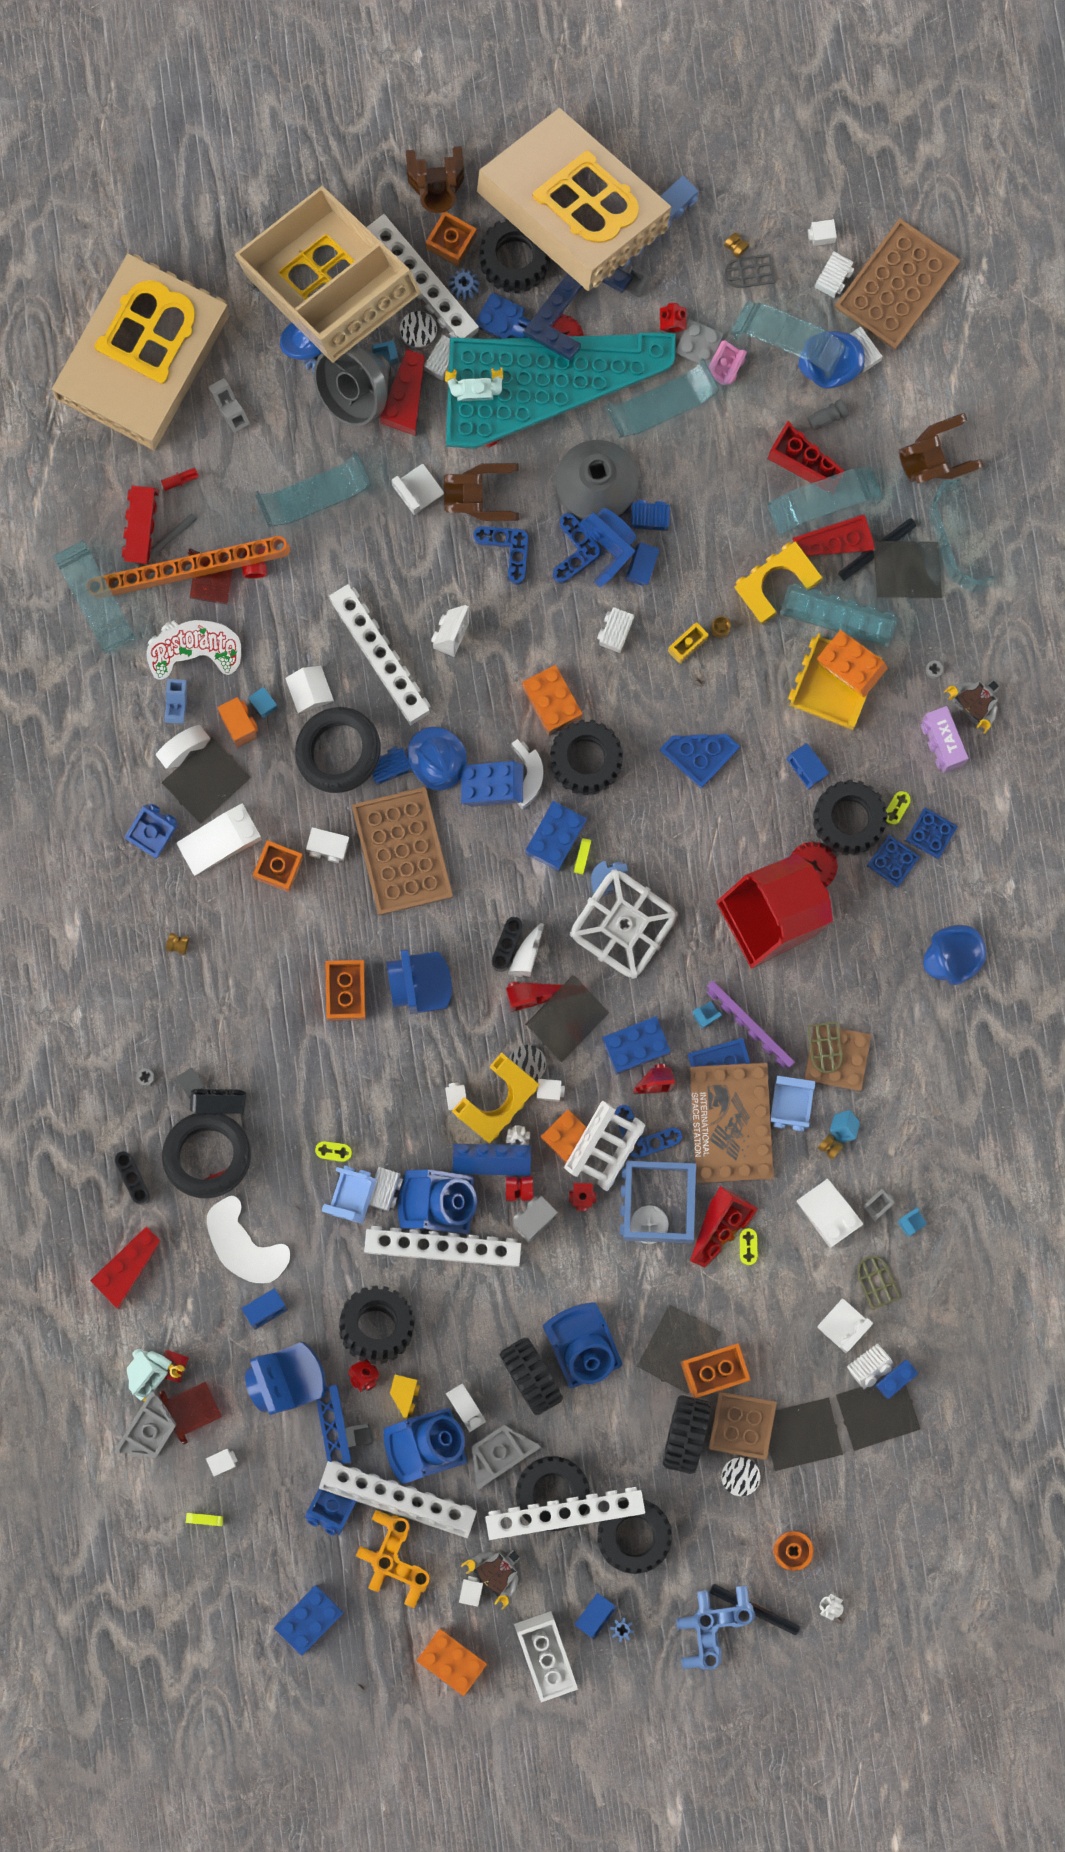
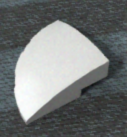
[508,923,545,978]

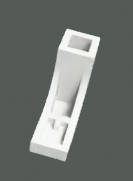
[511,739,543,810]

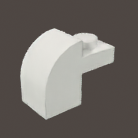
[446,1384,486,1432]

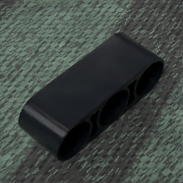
[492,917,522,972]
[189,1089,246,1114]
[115,1151,150,1205]

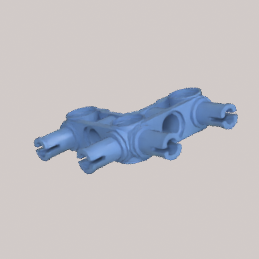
[676,1585,755,1670]

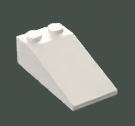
[431,605,469,657]
[177,803,262,876]
[514,1611,578,1702]

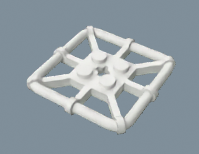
[570,869,678,979]

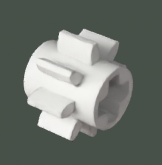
[506,1125,530,1145]
[819,1594,844,1620]

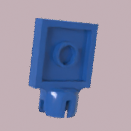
[475,292,531,339]

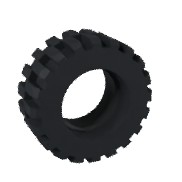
[479,218,551,293]
[550,720,623,795]
[813,780,888,855]
[339,1286,415,1364]
[499,1337,563,1415]
[662,1395,711,1474]
[515,1456,590,1531]
[597,1499,672,1574]

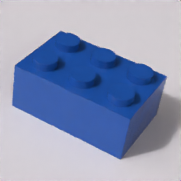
[461,761,523,807]
[525,801,587,872]
[602,1016,671,1075]
[274,1585,344,1656]

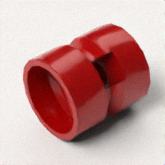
[241,547,267,579]
[506,1176,533,1202]
[163,1349,189,1383]

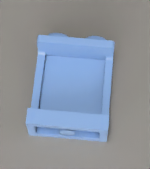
[770,1076,815,1131]
[322,1166,377,1224]

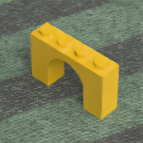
[734,542,823,625]
[451,1052,540,1144]

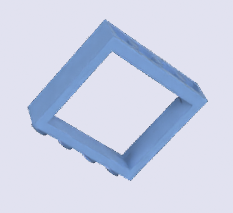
[620,1161,696,1243]

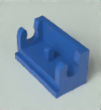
[625,542,660,586]
[786,743,829,790]
[241,1288,288,1330]
[574,1593,617,1639]

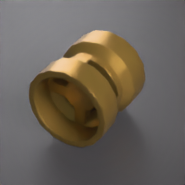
[723,232,750,258]
[711,616,731,638]
[166,932,189,956]
[817,1134,844,1160]

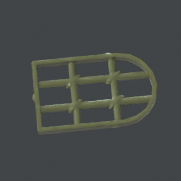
[807,1022,843,1073]
[857,1256,901,1310]

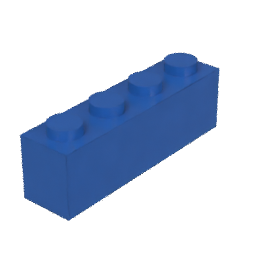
[453,1144,531,1176]

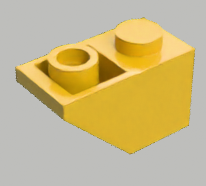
[390,1374,420,1419]

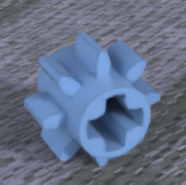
[610,1618,634,1642]

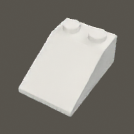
[796,1179,863,1248]

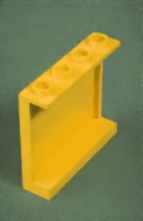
[788,633,882,730]

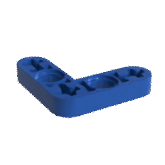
[553,513,600,584]
[473,526,528,585]
[615,1105,682,1159]

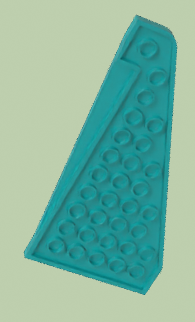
[445,332,675,449]

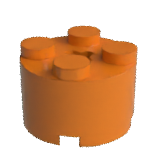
[772,1531,813,1571]

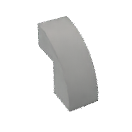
[208,378,250,433]

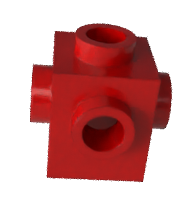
[660,303,687,333]
[569,1183,596,1212]
[348,1359,379,1392]

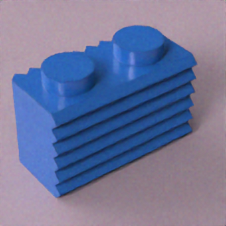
[630,500,670,531]
[372,747,411,785]
[875,1359,918,1399]

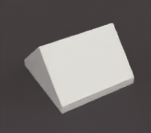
[285,666,334,714]

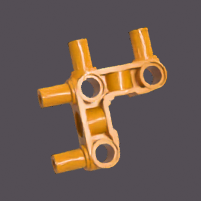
[356,1510,430,1608]

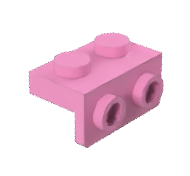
[705,341,747,385]

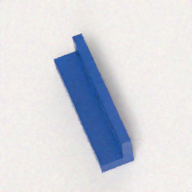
[316,1385,352,1464]

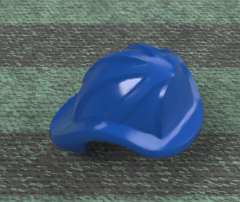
[280,323,322,360]
[798,331,865,389]
[407,727,467,790]
[923,925,986,985]

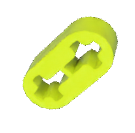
[886,791,911,826]
[574,838,592,875]
[315,1141,352,1162]
[739,1228,758,1266]
[185,1513,224,1526]

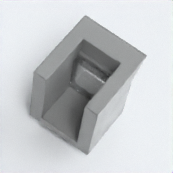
[862,1189,895,1221]

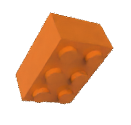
[817,629,888,697]
[522,664,583,736]
[325,960,366,1021]
[680,1343,750,1398]
[416,1628,487,1696]

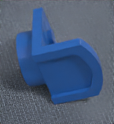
[579,508,637,588]
[387,949,452,1014]
[398,1170,477,1234]
[543,1302,623,1389]
[245,1342,326,1415]
[384,1408,467,1485]

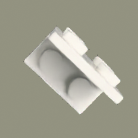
[392,464,444,515]
[817,1299,873,1353]

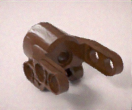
[406,146,464,213]
[899,413,984,483]
[444,463,519,521]

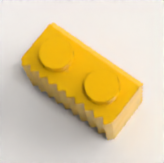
[668,622,708,664]

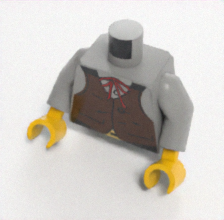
[944,680,1000,734]
[461,1550,520,1610]

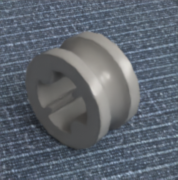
[925,660,943,679]
[136,1068,155,1087]

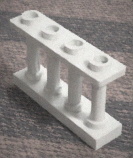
[564,1101,645,1191]

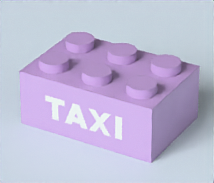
[921,706,969,773]

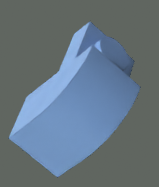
[165,679,187,724]
[591,861,628,896]

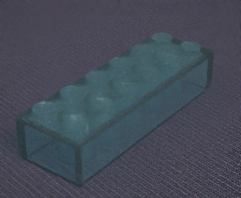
[780,584,898,647]

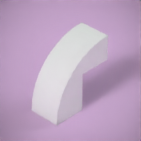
[156,725,211,769]

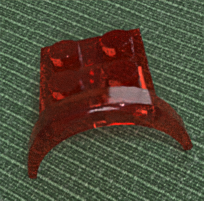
[188,549,243,605]
[159,1382,222,1445]

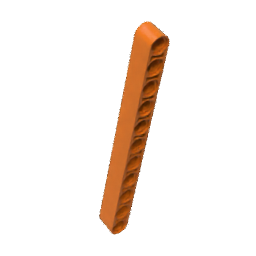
[87,536,290,599]

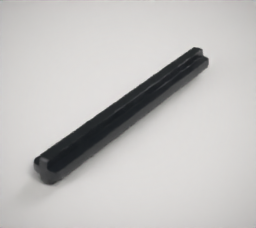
[838,518,916,581]
[710,1584,800,1635]

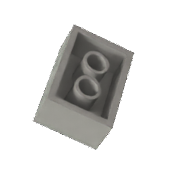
[513,1196,558,1243]

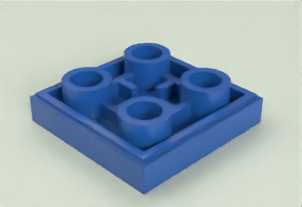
[905,807,958,860]
[867,835,920,888]

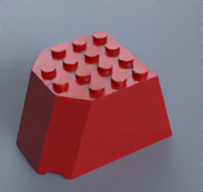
[716,854,833,969]

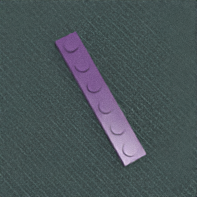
[707,981,795,1069]

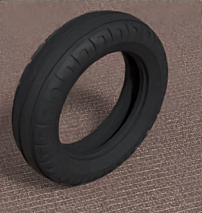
[295,707,381,793]
[162,1113,251,1199]

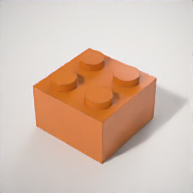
[426,212,477,267]
[217,697,258,748]
[252,840,304,893]
[540,1110,587,1163]

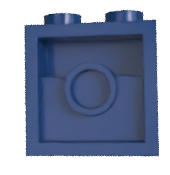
[124,804,179,858]
[305,1489,357,1535]

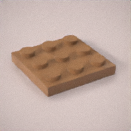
[804,1026,871,1092]
[709,1391,777,1460]

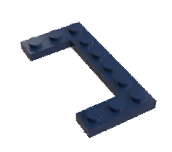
[523,268,633,361]

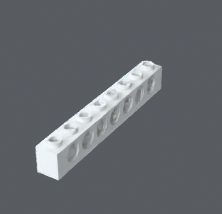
[367,214,479,338]
[329,584,431,726]
[364,1226,521,1267]
[319,1461,477,1538]
[485,1487,645,1540]

